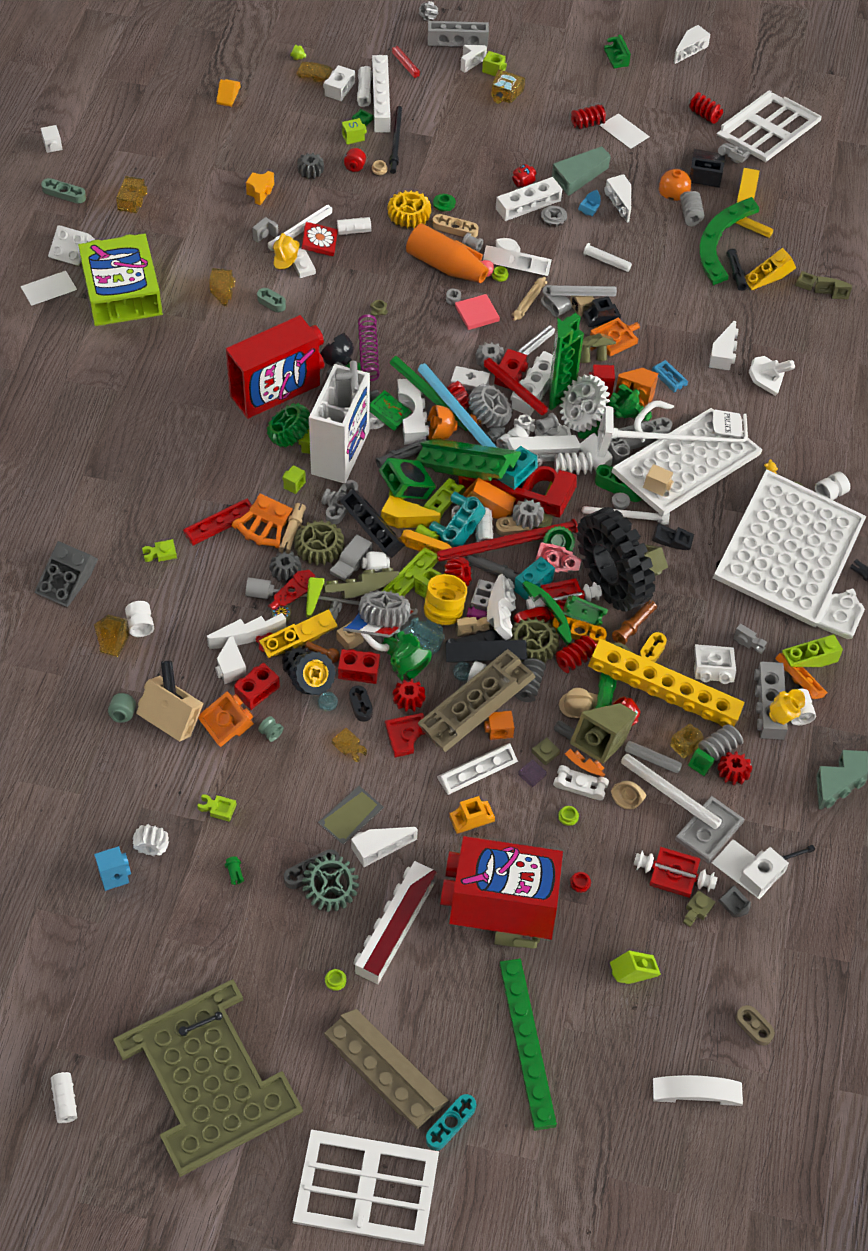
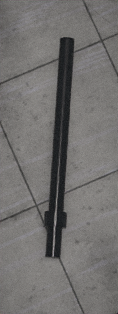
[389,106,403,174]

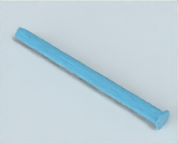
[418,363,497,448]

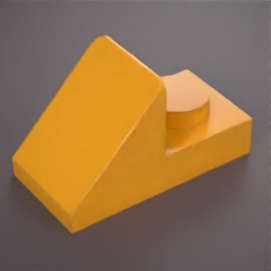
[216,79,241,107]

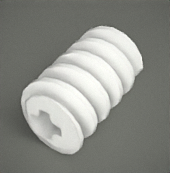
[554,452,592,475]

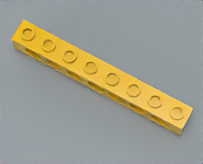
[588,639,745,727]

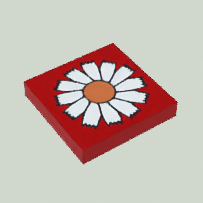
[301,222,338,256]

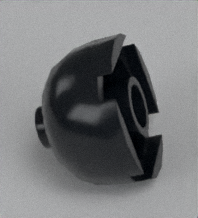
[320,333,354,366]

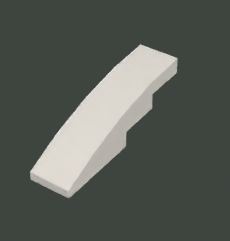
[207,613,286,649]

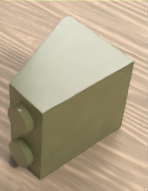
[570,703,637,764]

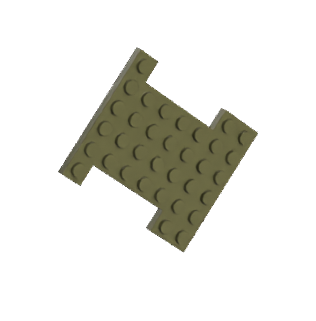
[113,979,303,1177]

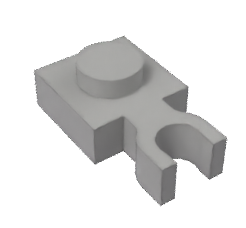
[733,623,767,654]

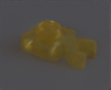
[332,728,367,762]

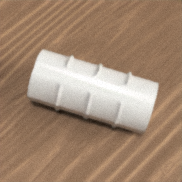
[337,217,371,235]
[475,507,494,542]
[51,1072,77,1123]

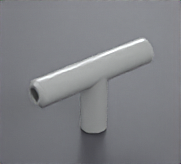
[335,360,359,392]

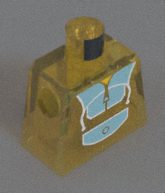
[491,69,525,104]

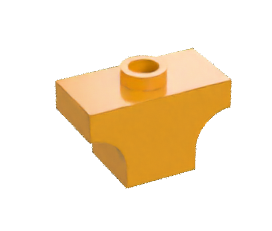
[246,171,274,205]
[449,796,495,834]

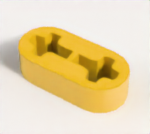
[640,632,667,662]

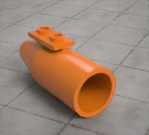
[406,223,489,283]

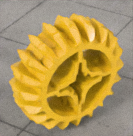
[387,190,431,229]

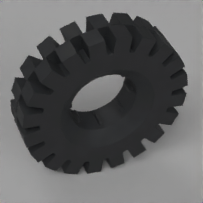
[577,507,655,612]

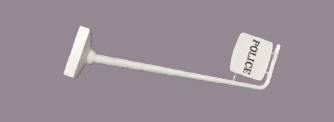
[597,406,748,458]

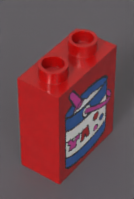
[226,315,324,419]
[440,836,563,940]

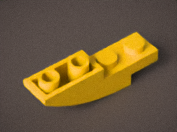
[259,609,338,658]

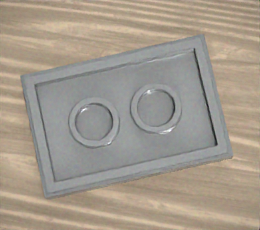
[675,796,745,864]

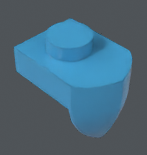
[578,190,601,216]

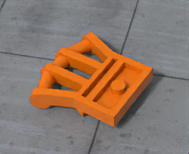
[231,493,293,549]

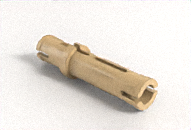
[279,503,306,554]

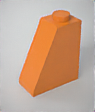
[462,477,516,519]

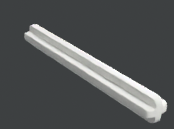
[268,205,332,251]

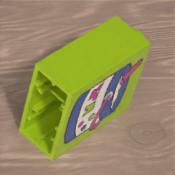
[78,233,163,326]

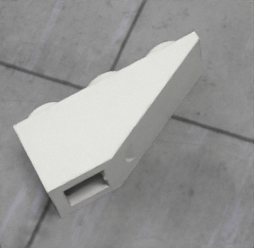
[674,25,710,64]
[604,174,631,223]
[709,321,739,370]

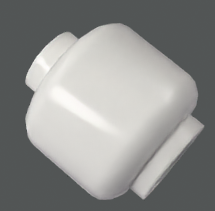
[361,551,390,573]

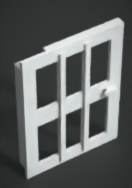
[717,90,822,162]
[293,1130,439,1246]

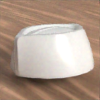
[496,238,520,252]

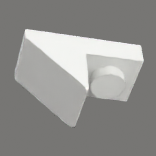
[461,45,487,73]

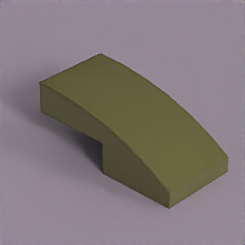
[814,277,852,299]

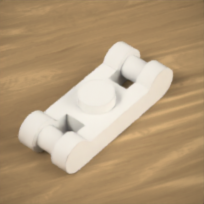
[553,765,609,800]

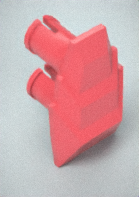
[535,542,582,573]

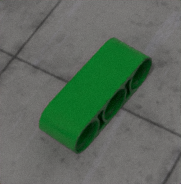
[594,464,642,502]

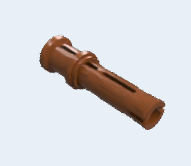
[612,600,657,645]

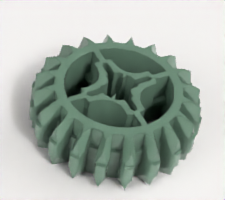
[302,854,359,912]

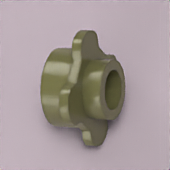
[370,300,388,316]

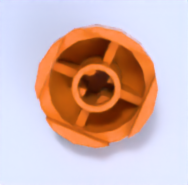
[659,169,691,201]
[427,405,458,440]

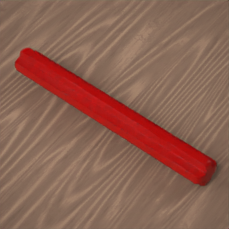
[484,358,548,416]

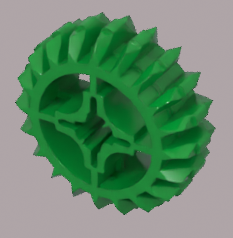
[266,403,311,448]

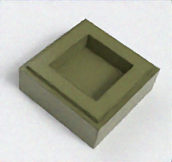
[795,271,817,291]

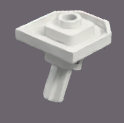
[749,356,795,396]

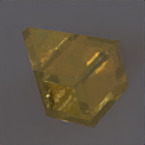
[209,268,236,306]

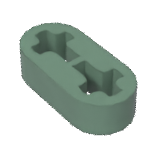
[257,288,286,312]

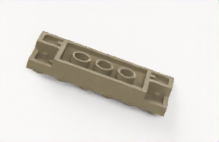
[418,649,536,752]
[324,1009,449,1129]

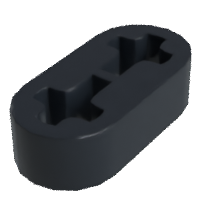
[349,685,373,722]

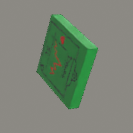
[369,390,412,431]

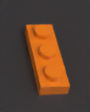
[775,653,828,699]

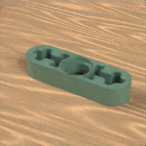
[41,178,86,203]

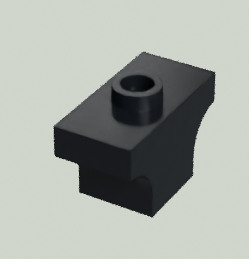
[583,296,621,328]

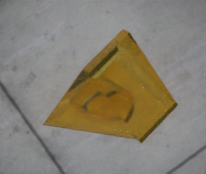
[94,614,129,657]

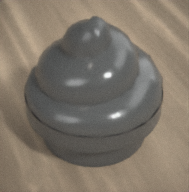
[487,427,505,444]

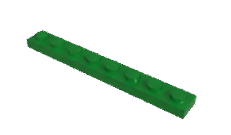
[499,958,557,1131]

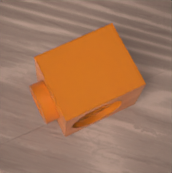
[484,711,515,740]

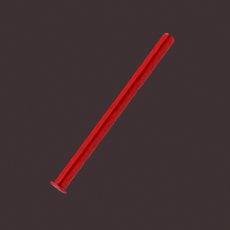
[437,519,578,562]

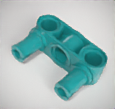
[429,492,486,548]

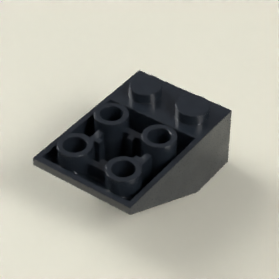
[689,149,725,188]

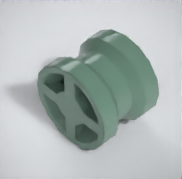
[258,716,284,742]

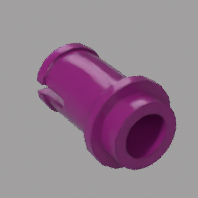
[467,606,487,620]

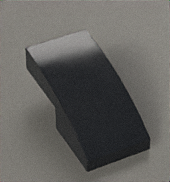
[652,523,695,550]

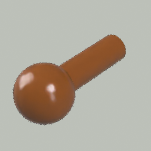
[304,641,340,663]

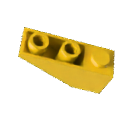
[745,248,796,290]
[381,495,441,528]

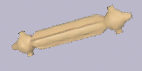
[512,277,547,321]

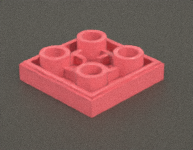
[455,294,500,330]

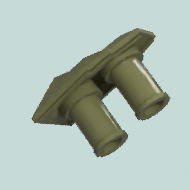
[580,333,616,363]

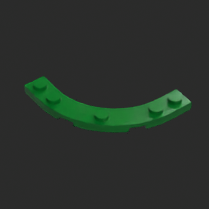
[700,197,759,285]

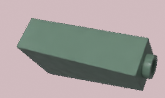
[552,146,611,196]

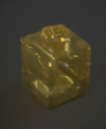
[670,723,704,759]

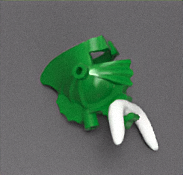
[608,384,674,443]
[361,629,432,681]

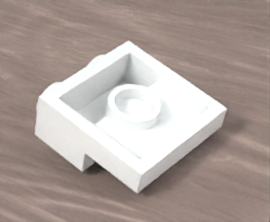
[694,644,736,684]

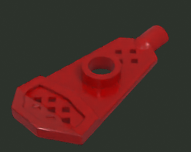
[268,569,315,610]

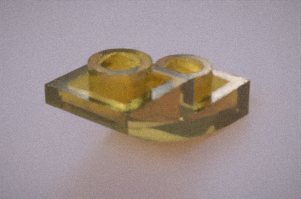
[297,62,333,82]

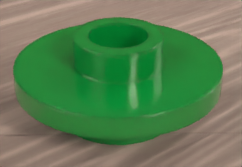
[433,194,456,211]

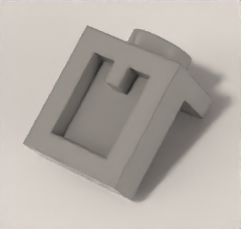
[253,217,278,242]

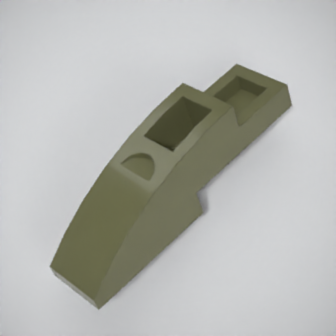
[322,568,399,599]

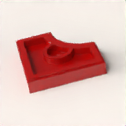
[385,713,425,758]

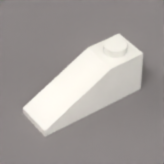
[351,827,418,867]

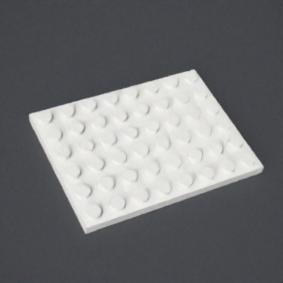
[713,469,866,628]

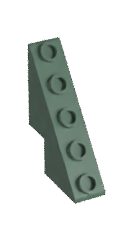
[816,750,868,810]

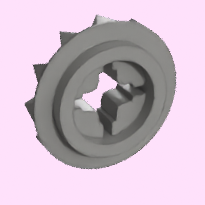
[541,206,567,227]

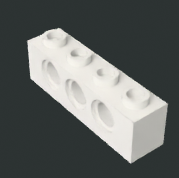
[496,177,562,221]
[510,351,553,416]

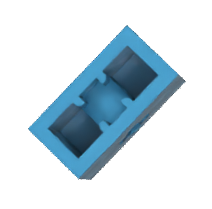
[94,846,131,891]

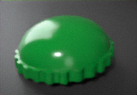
[543,526,575,551]

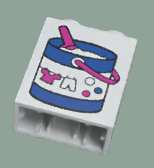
[309,364,370,484]

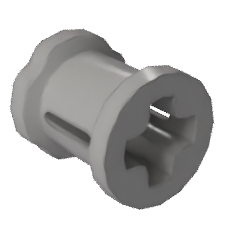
[462,233,483,252]
[535,413,559,434]

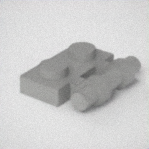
[718,143,751,163]

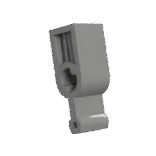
[330,535,372,581]

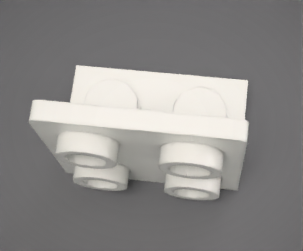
[48,225,95,266]

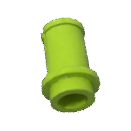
[415,524,439,540]

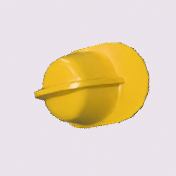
[273,233,300,270]

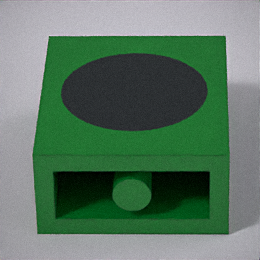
[379,458,436,499]

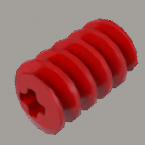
[689,92,723,124]
[571,104,606,130]
[556,635,597,673]

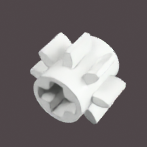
[514,414,535,436]

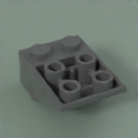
[34,541,98,607]

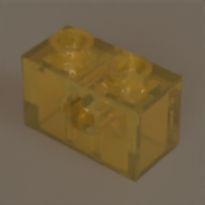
[116,176,147,213]

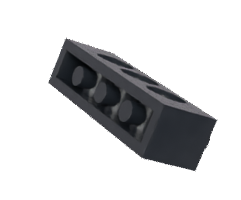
[340,489,405,557]

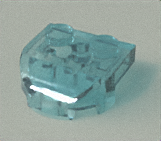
[397,618,445,655]

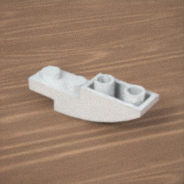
[483,245,552,276]
[487,574,516,640]

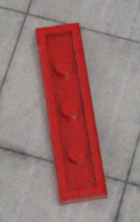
[183,498,253,546]

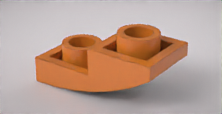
[565,749,605,777]

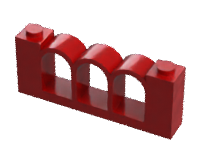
[459,466,577,518]

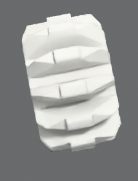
[133,824,169,857]

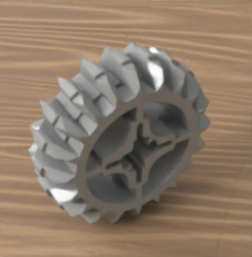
[468,383,513,428]
[358,590,411,628]

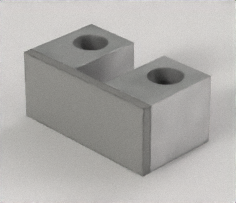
[470,579,495,611]

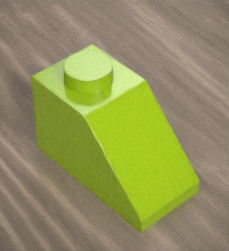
[610,951,661,984]

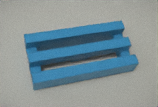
[652,360,688,393]

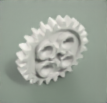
[560,374,610,432]

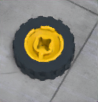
[290,652,336,695]

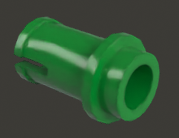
[225,856,244,885]

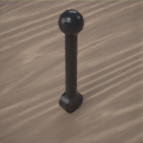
[781,845,815,860]
[179,1012,223,1036]

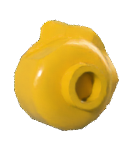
[769,689,805,725]

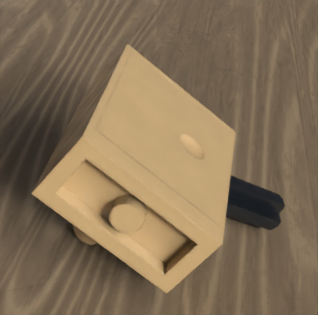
[136,660,204,742]

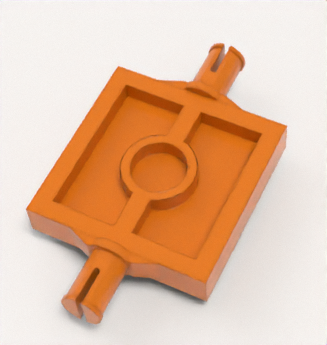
[590,317,640,357]

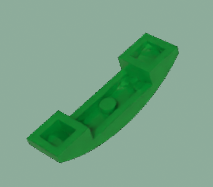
[522,581,572,646]

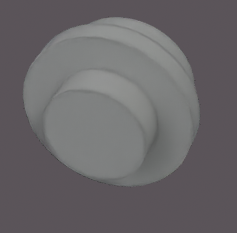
[612,493,630,510]

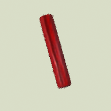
[392,46,420,78]

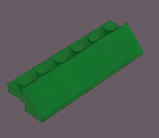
[548,313,584,411]
[416,439,521,481]

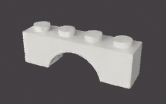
[397,379,429,445]

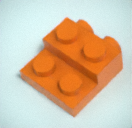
[198,691,254,747]

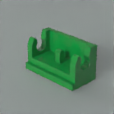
[604,35,631,69]
[563,595,608,626]

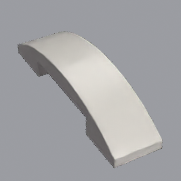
[653,1075,743,1106]

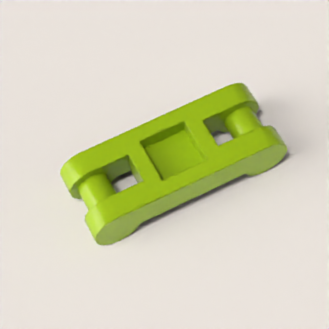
[424,478,465,517]

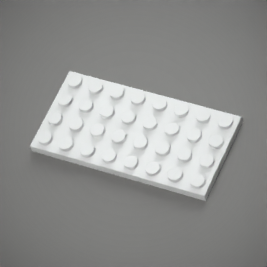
[612,408,762,516]

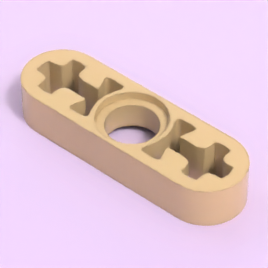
[433,214,479,238]

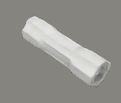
[357,66,372,107]

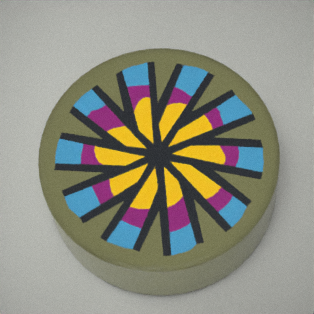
[272,605,291,622]

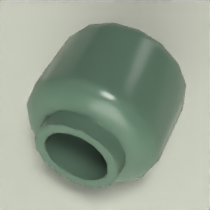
[108,693,136,723]

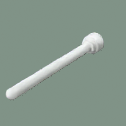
[581,506,670,525]

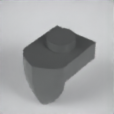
[718,885,751,918]

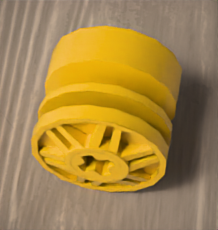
[424,574,467,625]

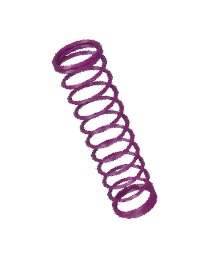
[358,315,380,381]

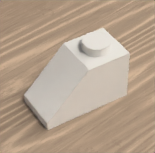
[215,636,247,684]

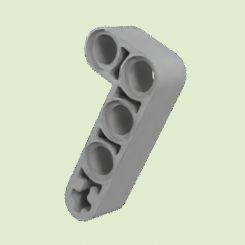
[608,417,672,465]

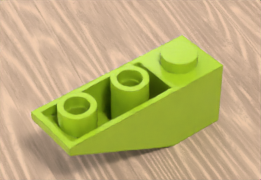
[782,634,843,667]

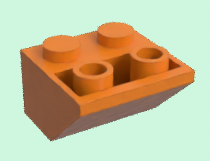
[615,368,658,407]

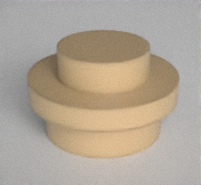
[372,160,388,175]

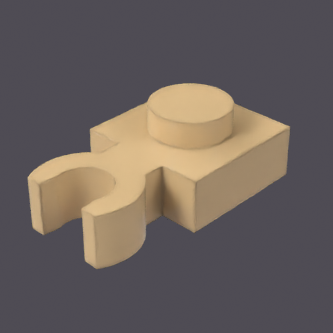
[456,617,490,636]

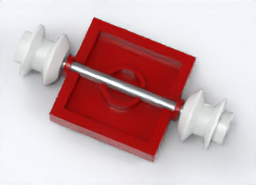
[526,578,602,620]
[634,847,718,898]

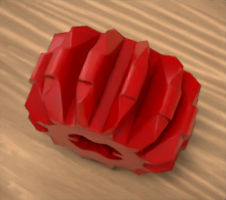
[446,381,471,410]
[444,557,472,586]
[392,679,426,712]
[717,751,752,786]

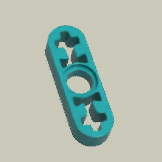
[426,1094,476,1151]

